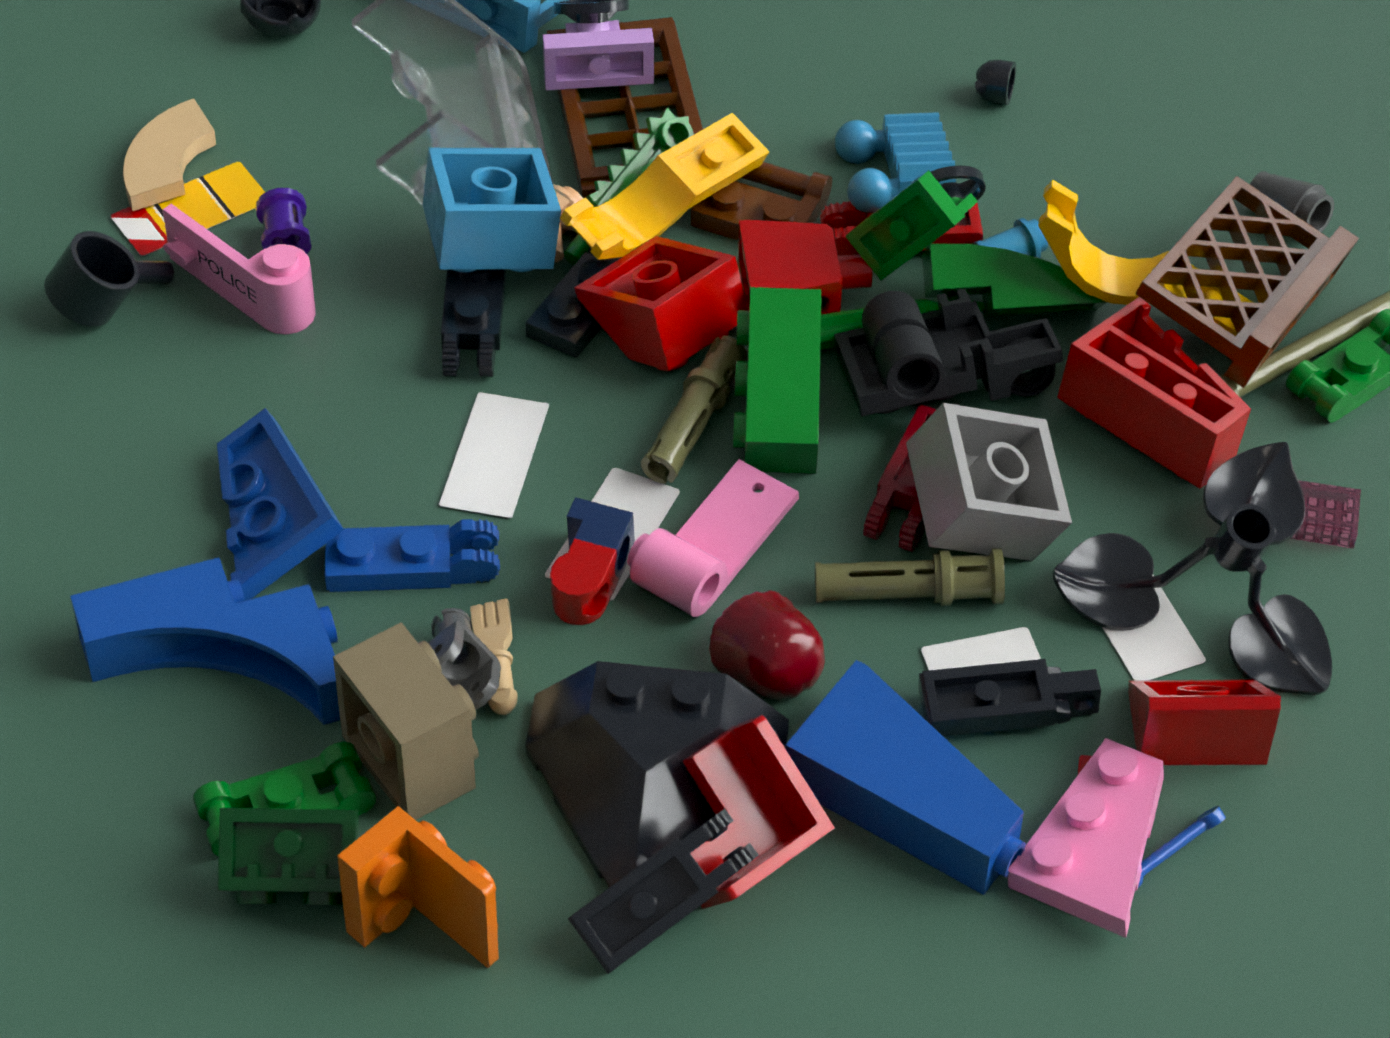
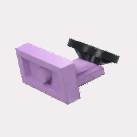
[543,0,654,90]

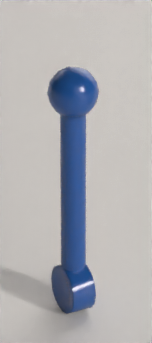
[1138,806,1226,888]

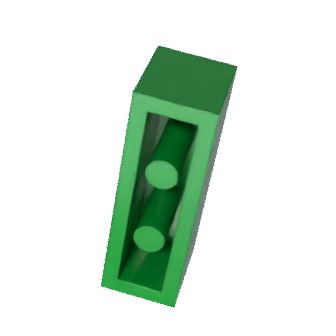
[733,287,821,474]

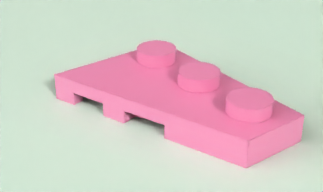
[1008,738,1164,938]

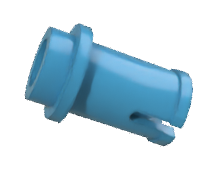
[972,218,1048,258]

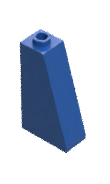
[785,660,1026,895]

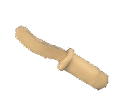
[470,598,518,715]

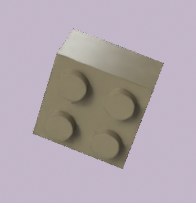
[333,622,479,820]

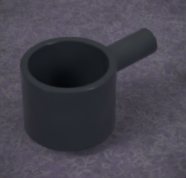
[44,231,174,327]

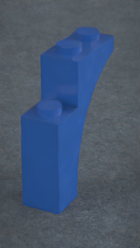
[70,557,340,725]

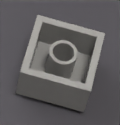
[906,403,1072,561]

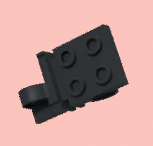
[834,289,1063,416]

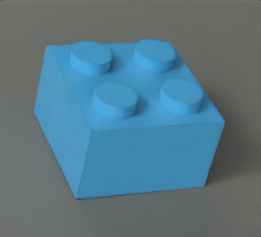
[422,148,561,272]

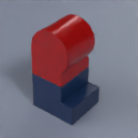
[550,497,635,625]

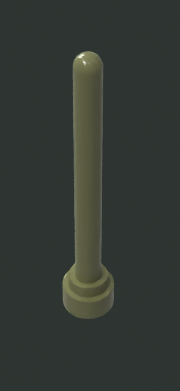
[1219,290,1390,397]

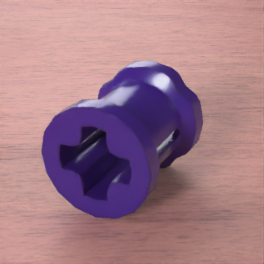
[256,188,312,255]

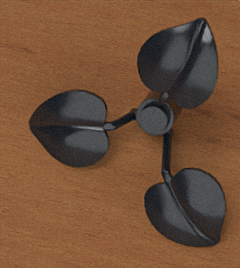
[1053,442,1332,695]

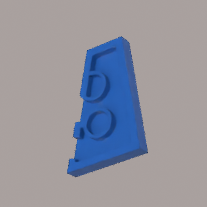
[217,408,344,601]

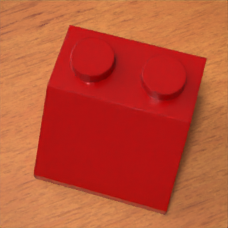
[574,236,748,371]

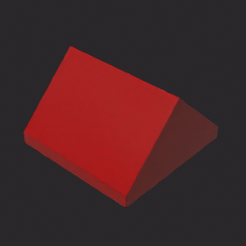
[1128,680,1281,765]

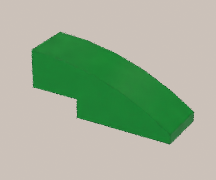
[922,244,1107,317]

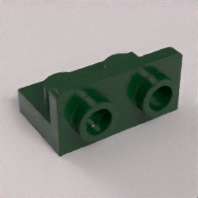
[218,807,359,905]

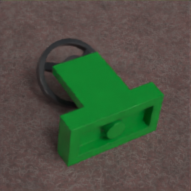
[845,165,986,281]

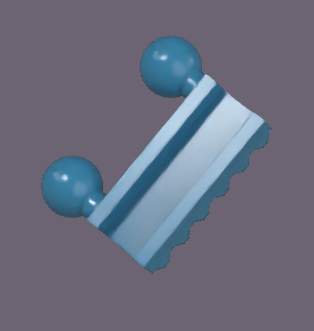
[835,112,956,213]

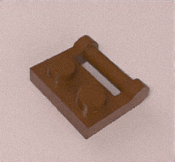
[691,162,832,241]

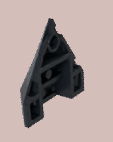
[525,661,789,887]

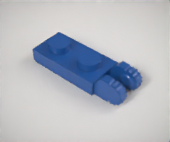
[325,519,500,592]

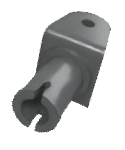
[428,608,501,710]

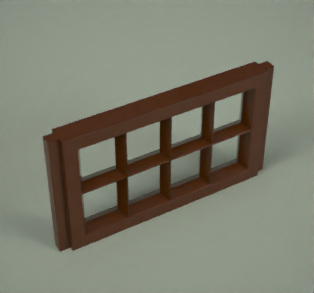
[546,17,703,198]

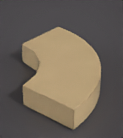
[123,98,216,211]

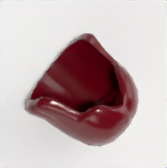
[709,590,825,701]

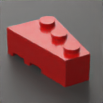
[1057,297,1251,489]

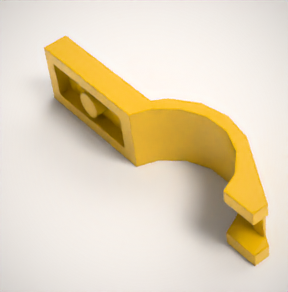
[560,113,769,260]
[1038,180,1254,336]

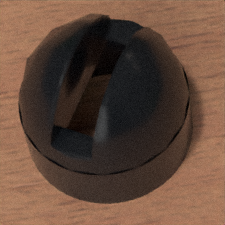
[975,59,1016,105]

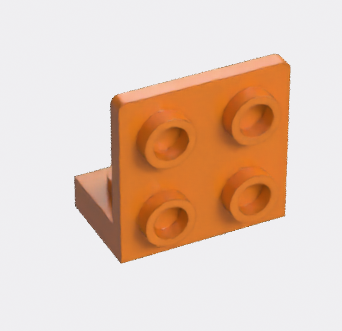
[337,806,499,968]

